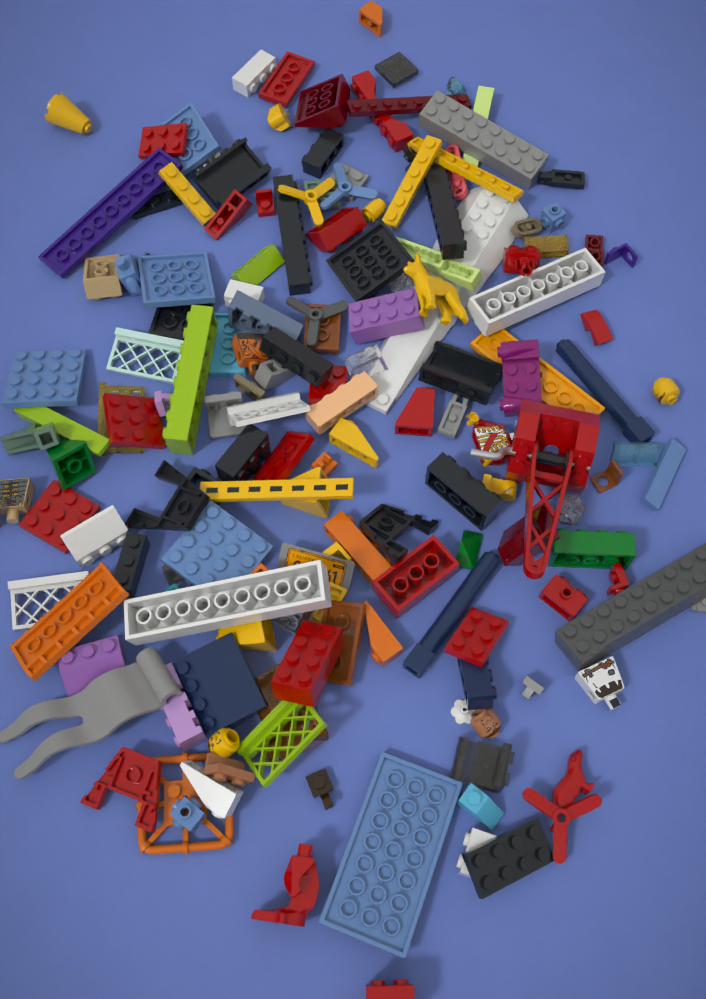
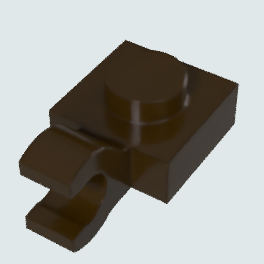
[306,769,334,810]

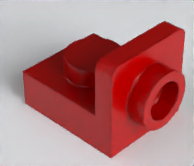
[255,189,275,217]
[606,563,630,596]

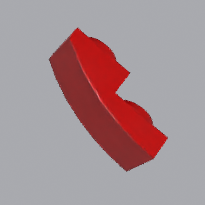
[580,309,613,346]

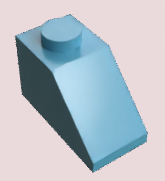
[456,783,504,832]

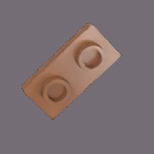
[203,752,255,787]

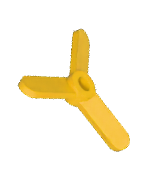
[278,178,335,227]

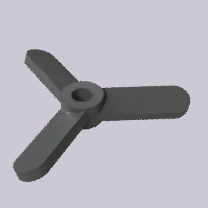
[286,297,348,347]

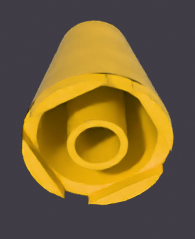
[45,92,92,135]

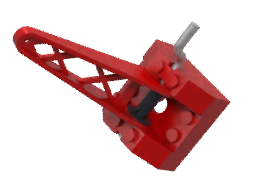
[470,400,600,580]

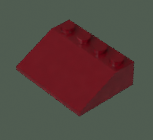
[294,73,351,129]

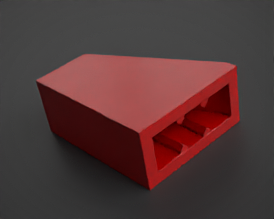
[395,387,435,437]

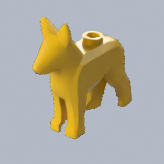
[403,253,469,325]

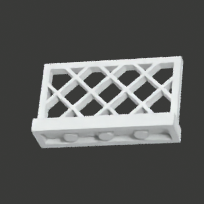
[226,392,310,427]
[8,571,90,631]

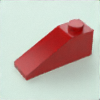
[204,189,252,240]

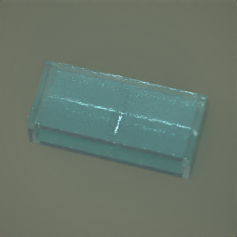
[610,442,661,466]

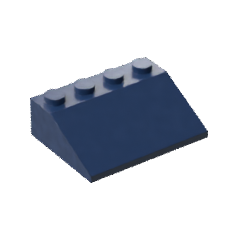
[173,633,269,738]

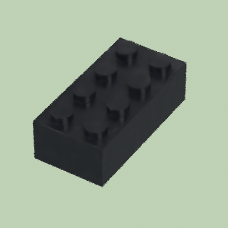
[425,452,501,531]

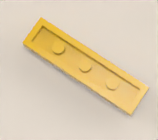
[158,162,216,226]

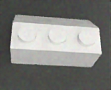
[60,505,129,568]

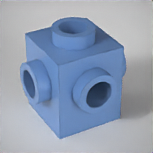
[540,202,566,234]
[170,797,207,834]

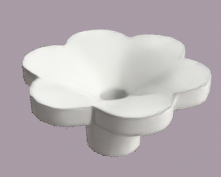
[451,699,474,724]

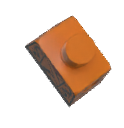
[231,333,268,376]

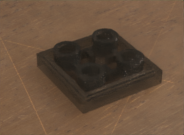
[375,52,418,88]

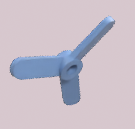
[320,162,378,210]

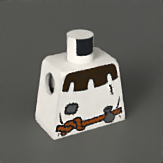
[574,656,624,710]

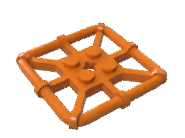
[136,752,234,855]

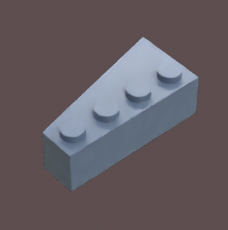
[229,290,303,342]

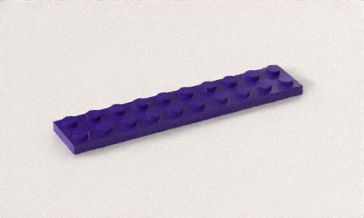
[38,148,183,279]

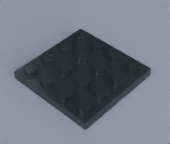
[326,220,415,302]

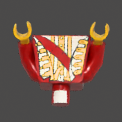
[466,412,514,467]

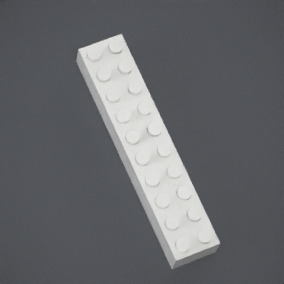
[124,560,332,646]

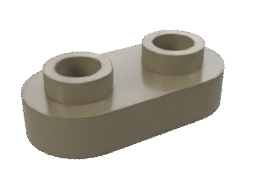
[511,217,543,239]

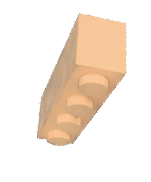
[305,371,378,435]

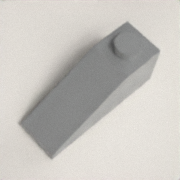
[254,359,296,390]

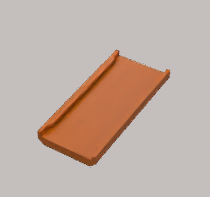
[10,562,129,681]

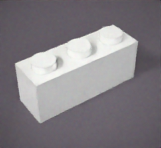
[232,50,277,98]

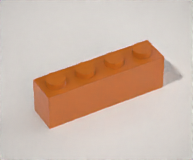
[324,511,392,585]

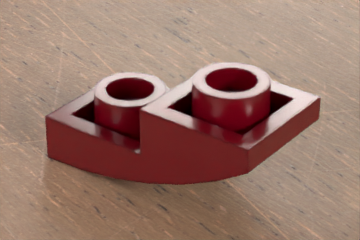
[585,234,604,267]

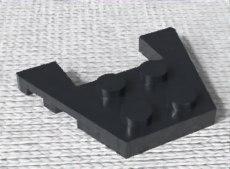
[359,503,439,564]

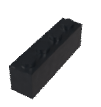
[259,327,334,388]

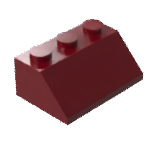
[498,505,561,566]

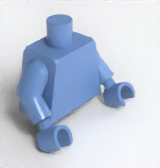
[115,252,150,297]

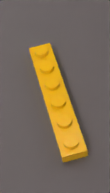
[382,135,443,230]

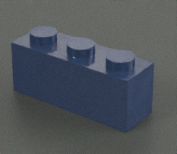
[457,658,497,710]

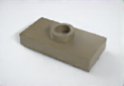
[233,373,267,401]

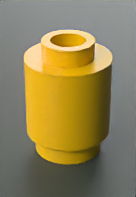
[362,198,386,223]

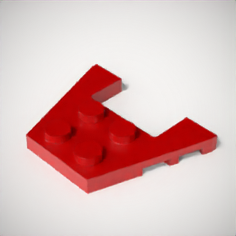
[80,747,162,833]

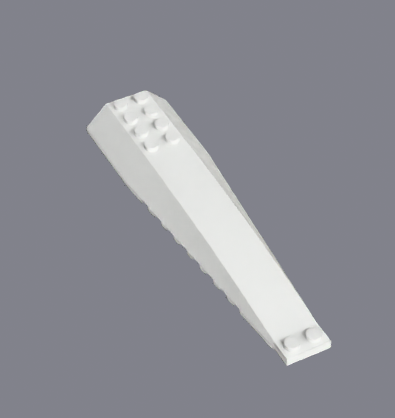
[364,186,529,415]

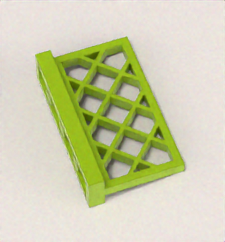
[237,700,327,788]

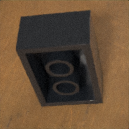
[215,424,271,481]

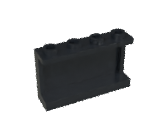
[194,137,271,210]
[418,341,503,405]

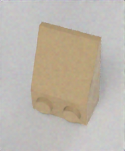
[83,254,123,300]

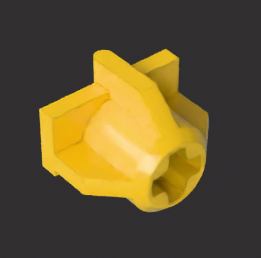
[267,103,292,131]

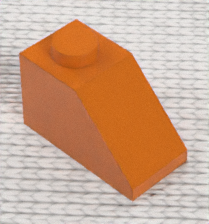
[359,0,382,37]

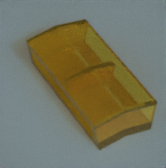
[523,234,569,258]

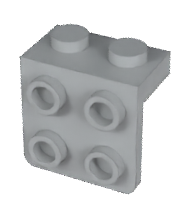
[204,391,246,439]

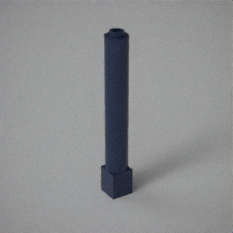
[555,339,656,450]
[403,551,501,679]

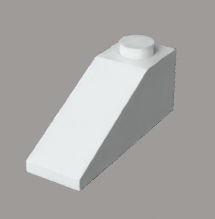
[180,760,243,819]

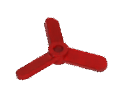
[522,788,602,864]

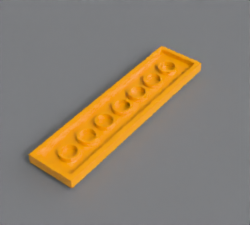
[470,329,605,415]

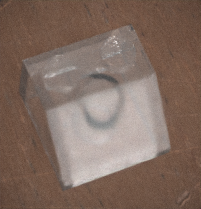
[343,343,388,378]

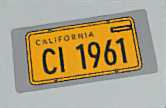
[277,543,355,596]

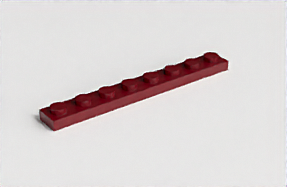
[346,94,472,117]

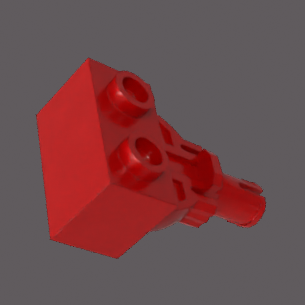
[502,245,541,276]

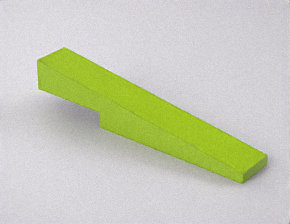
[13,407,110,457]

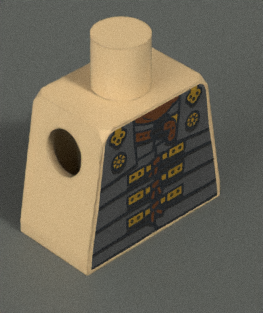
[0,478,35,524]

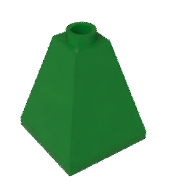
[46,439,97,490]

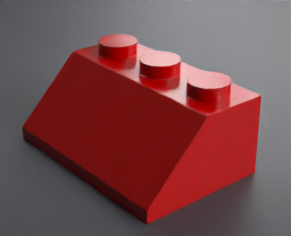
[305,207,367,253]

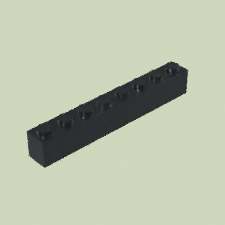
[424,165,467,260]
[273,175,313,296]

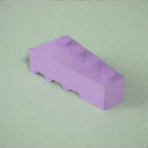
[161,663,208,752]

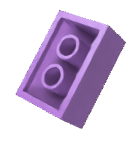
[58,635,127,697]

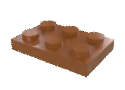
[303,304,341,354]

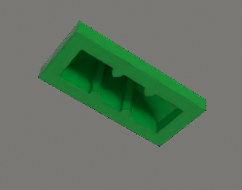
[456,530,483,570]

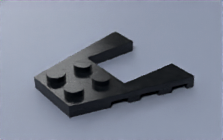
[125,460,210,531]

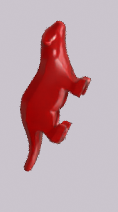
[550,750,595,833]

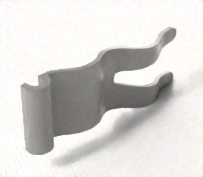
[0,647,183,780]

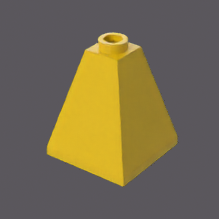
[279,467,330,518]
[216,619,277,652]

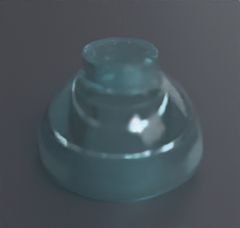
[445,77,466,95]

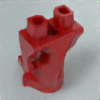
[251,843,319,927]

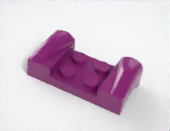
[497,339,542,417]

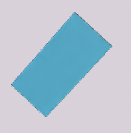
[209,313,246,377]

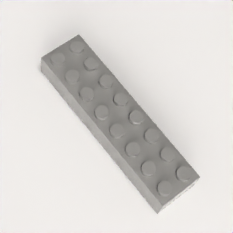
[418,90,549,190]

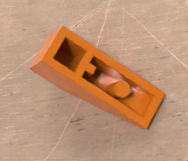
[363,601,403,667]

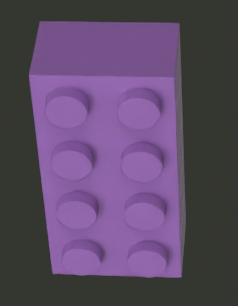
[348,288,425,345]

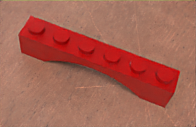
[350,70,414,153]

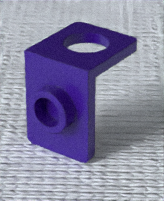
[604,243,638,267]

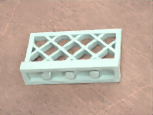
[106,327,184,384]

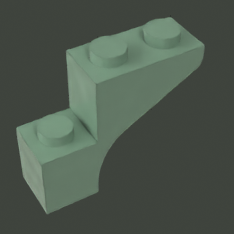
[0,422,60,455]

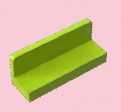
[230,244,285,285]

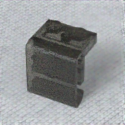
[449,737,515,793]

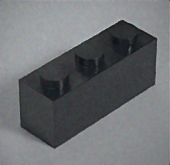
[301,128,344,179]
[114,532,150,598]

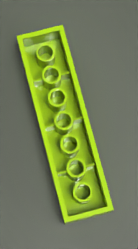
[163,305,218,455]

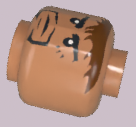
[470,708,502,739]

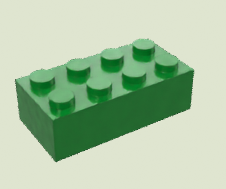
[548,528,636,570]

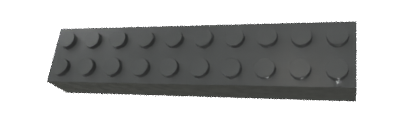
[555,543,706,672]

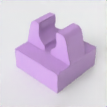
[154,390,171,417]

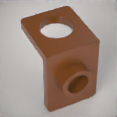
[590,459,624,494]

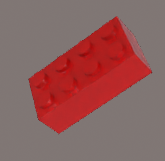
[372,535,460,619]
[271,620,344,707]

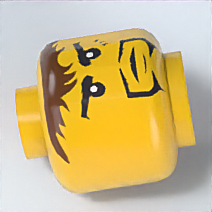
[652,377,680,405]
[208,727,240,758]

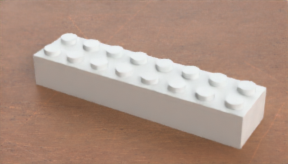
[466,248,606,337]

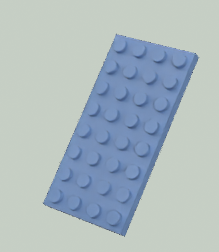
[319,752,463,960]

